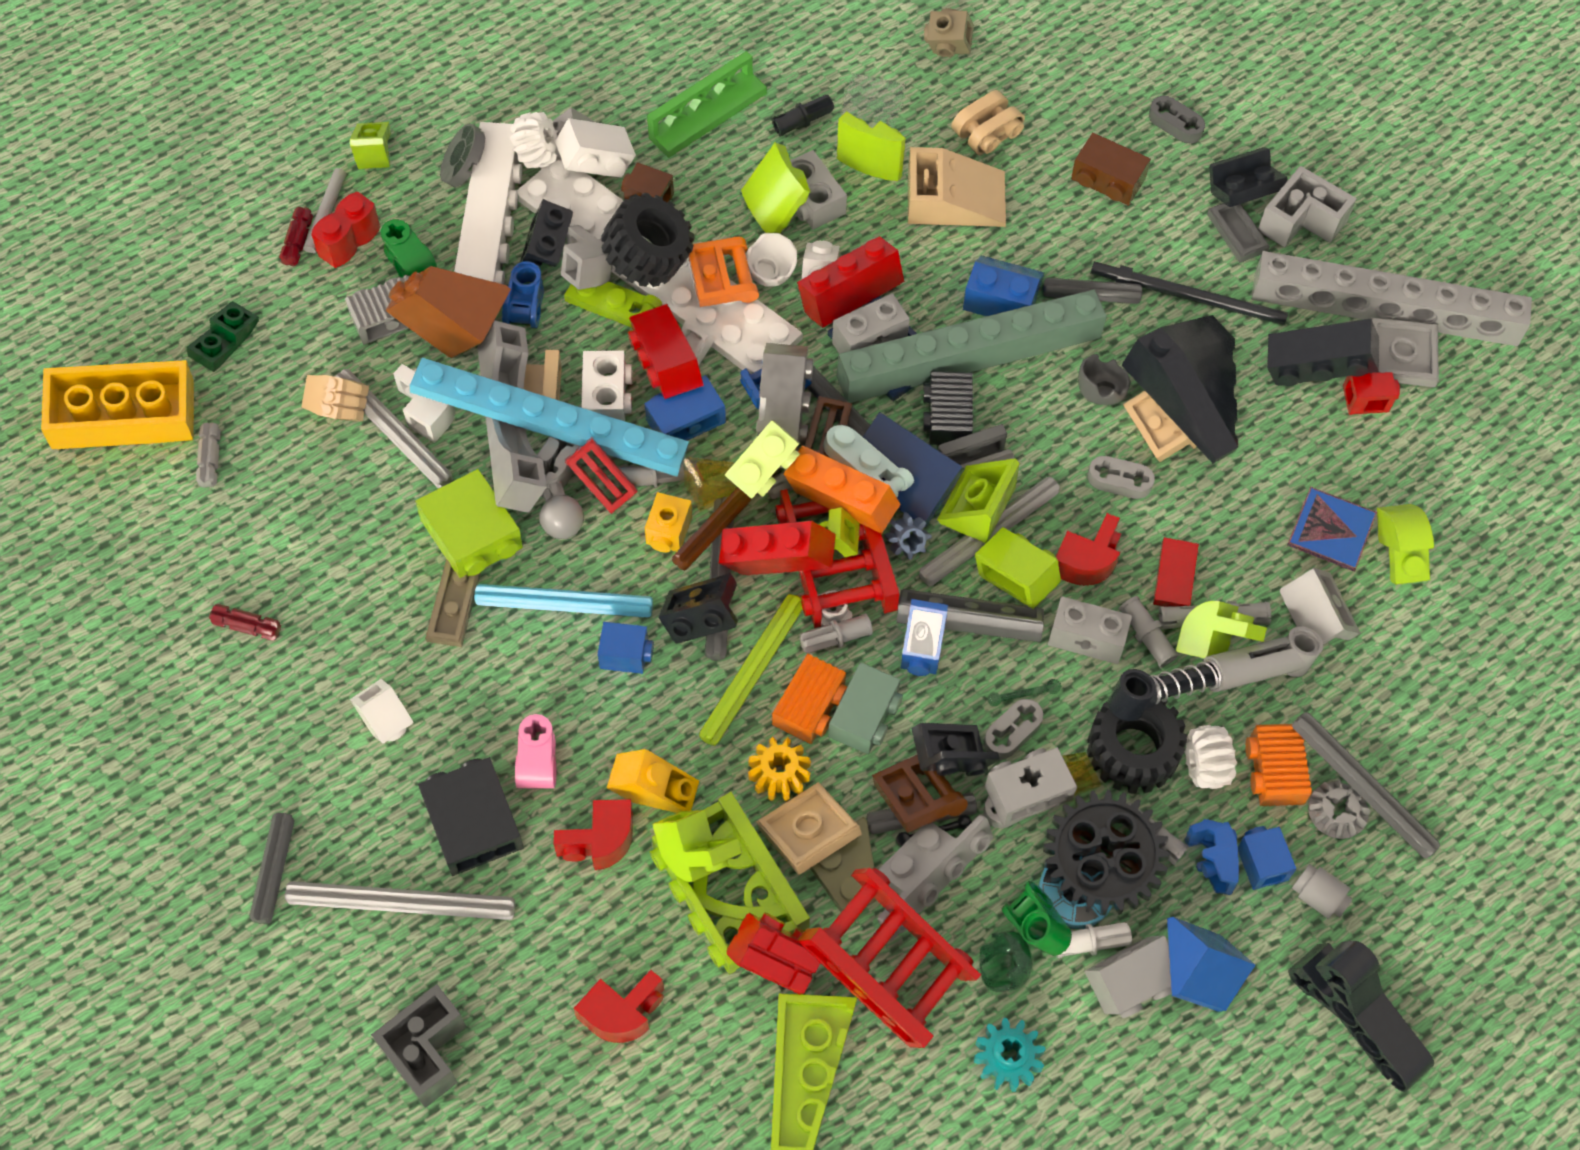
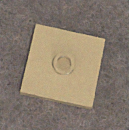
[756,782,862,875]

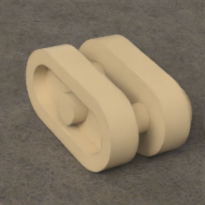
[951,90,1025,155]

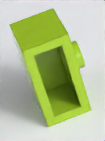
[975,527,1061,609]

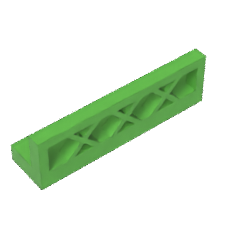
[647,51,767,158]

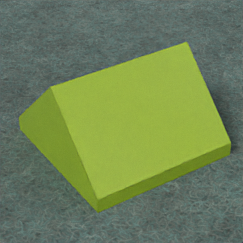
[937,458,1020,543]

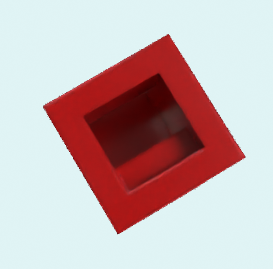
[1343,372,1400,415]

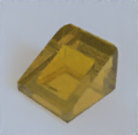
[1062,752,1101,796]

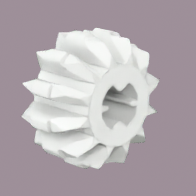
[510,112,560,169]
[1184,725,1237,789]

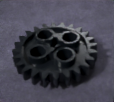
[1043,790,1170,916]

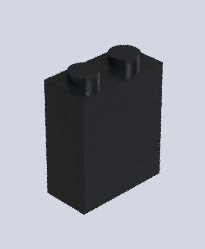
[418,757,524,876]

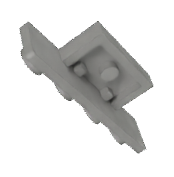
[877,815,993,941]

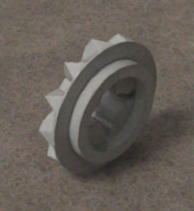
[1308,779,1370,839]

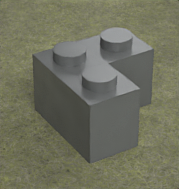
[371,984,467,1108]

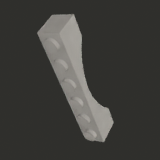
[477,320,547,513]

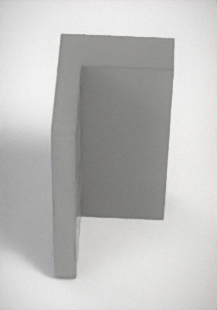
[1280,568,1361,645]

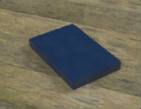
[863,412,965,527]

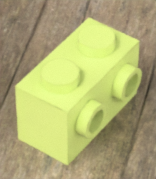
[725,420,800,499]

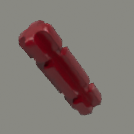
[279,206,313,266]
[209,604,281,641]

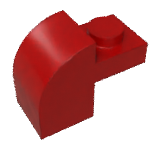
[1056,513,1122,586]
[553,799,633,870]
[573,970,664,1043]

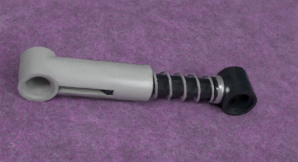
[1108,626,1323,721]

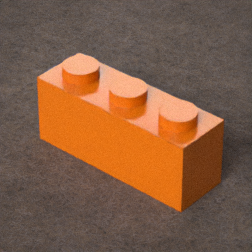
[784,445,900,533]

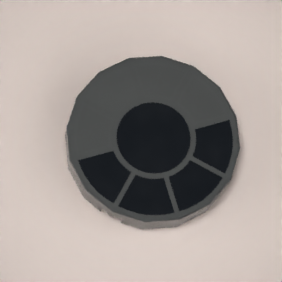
[440,123,486,188]

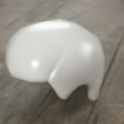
[746,233,797,287]

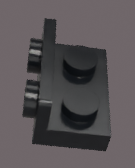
[1209,147,1288,207]
[519,199,573,267]
[658,573,738,644]

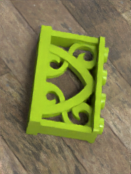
[649,792,810,975]

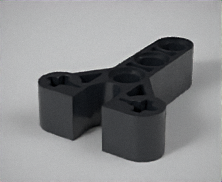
[1288,940,1434,1092]

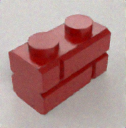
[726,912,821,995]

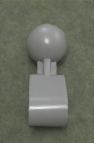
[537,437,584,539]

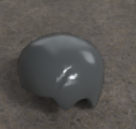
[1078,354,1131,405]

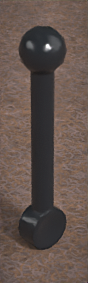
[896,815,972,847]

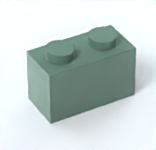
[828,662,903,755]

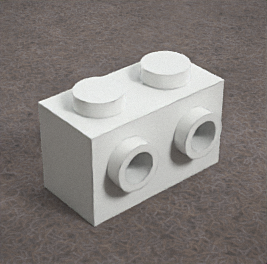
[555,118,636,178]

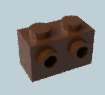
[1071,132,1151,206]

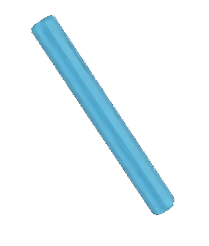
[474,584,653,617]

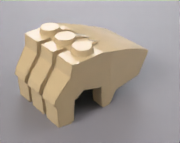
[301,375,369,422]

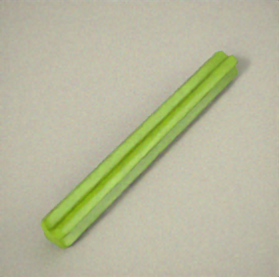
[699,594,803,746]

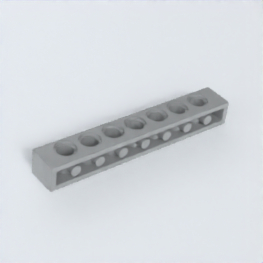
[1251,251,1532,346]

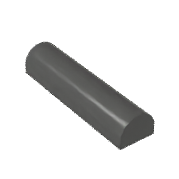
[896,589,1044,642]

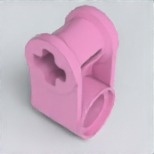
[515,714,556,789]

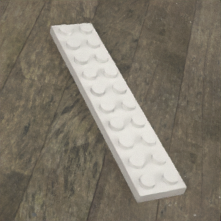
[517,155,803,374]

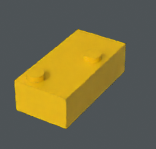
[41,360,194,449]

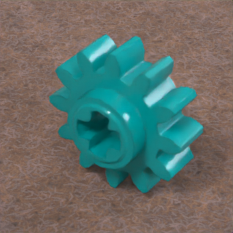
[974,1018,1046,1092]

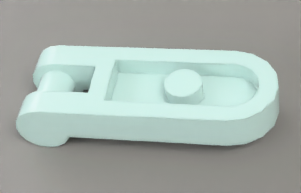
[823,425,914,497]

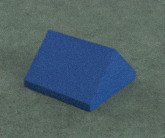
[1167,917,1255,1011]

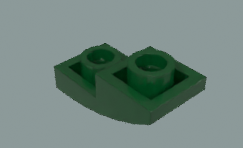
[187,301,259,372]

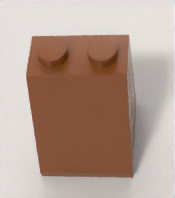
[385,266,511,358]

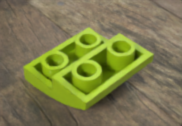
[836,111,906,181]
[741,142,810,234]

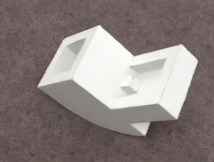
[393,364,455,443]

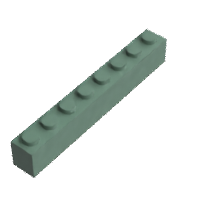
[836,289,1107,403]

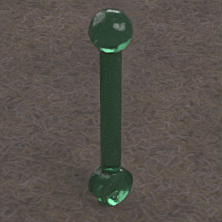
[987,679,1061,707]

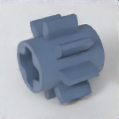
[884,512,932,560]

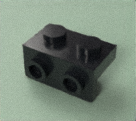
[911,723,1000,776]

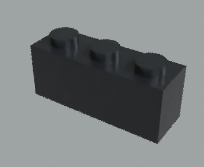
[1267,319,1379,386]

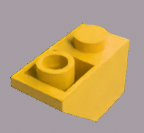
[607,749,699,813]

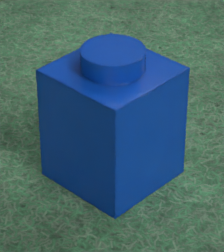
[597,622,654,674]
[1238,826,1297,890]

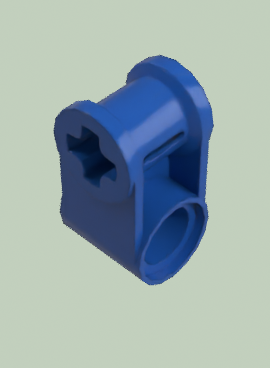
[502,261,544,329]

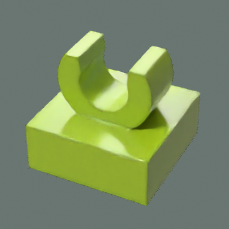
[819,507,860,557]

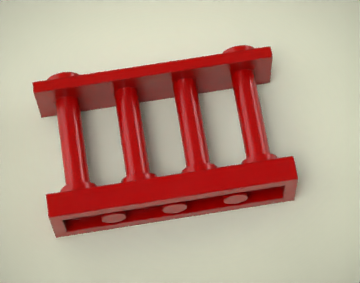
[775,489,900,629]
[797,867,981,1048]

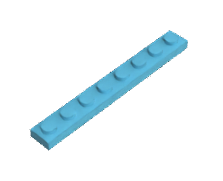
[410,358,689,477]

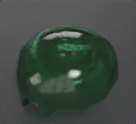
[979,931,1033,992]

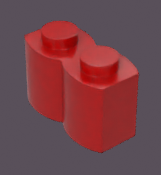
[311,191,380,268]

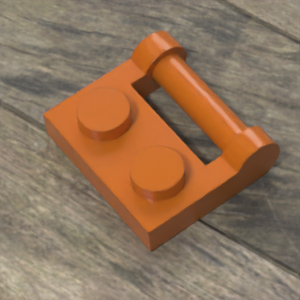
[688,237,759,307]

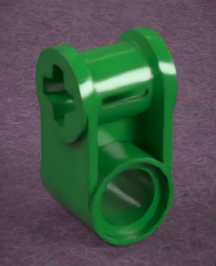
[381,219,437,278]
[1001,881,1072,956]

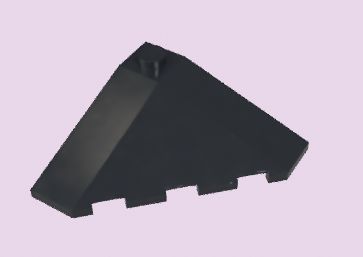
[1122,315,1238,464]

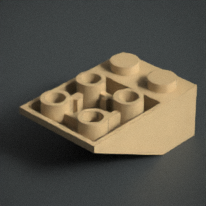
[908,147,1006,227]

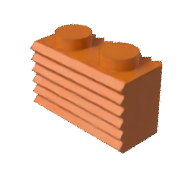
[772,654,847,744]
[1245,724,1312,806]

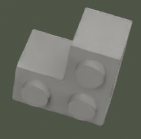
[1258,166,1357,247]

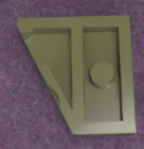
[810,817,877,912]

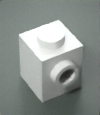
[350,679,414,744]

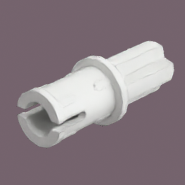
[1056,922,1132,958]

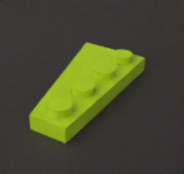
[771,993,857,1150]

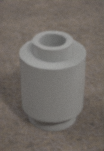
[1292,864,1353,919]

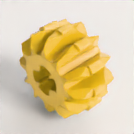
[748,737,811,802]

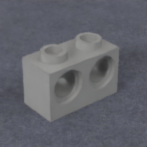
[791,150,847,230]

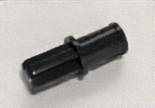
[771,94,834,137]

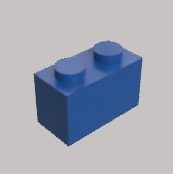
[644,375,726,441]

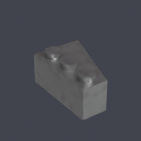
[756,343,814,468]

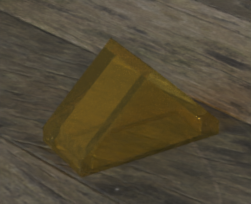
[683,457,738,512]

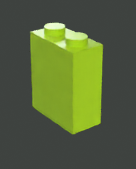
[415,469,523,578]

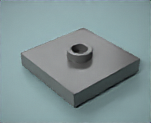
[1370,317,1439,387]

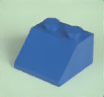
[963,255,1045,316]

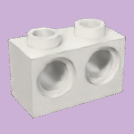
[582,351,632,421]

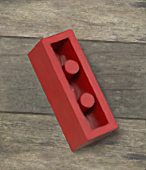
[797,236,905,328]
[627,304,704,399]
[719,521,836,575]

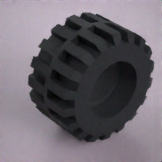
[601,193,694,287]
[1087,698,1187,794]

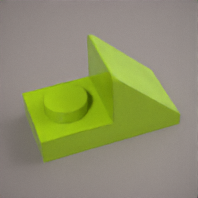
[350,122,391,169]

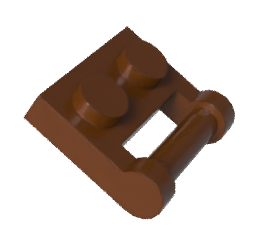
[872,755,968,833]

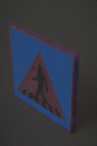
[1287,486,1377,572]

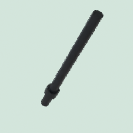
[1090,261,1288,325]

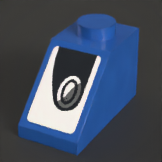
[900,599,948,676]

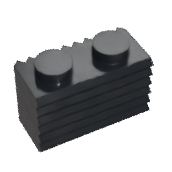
[923,371,973,445]

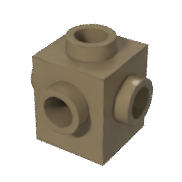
[924,8,974,57]

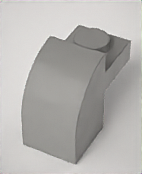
[561,225,612,290]

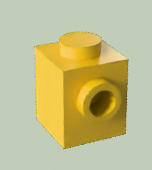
[645,492,692,552]

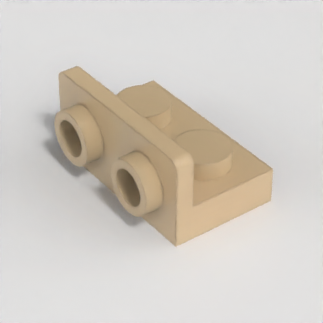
[1123,391,1197,462]

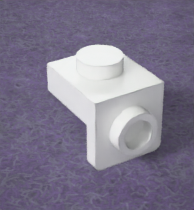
[802,241,840,279]

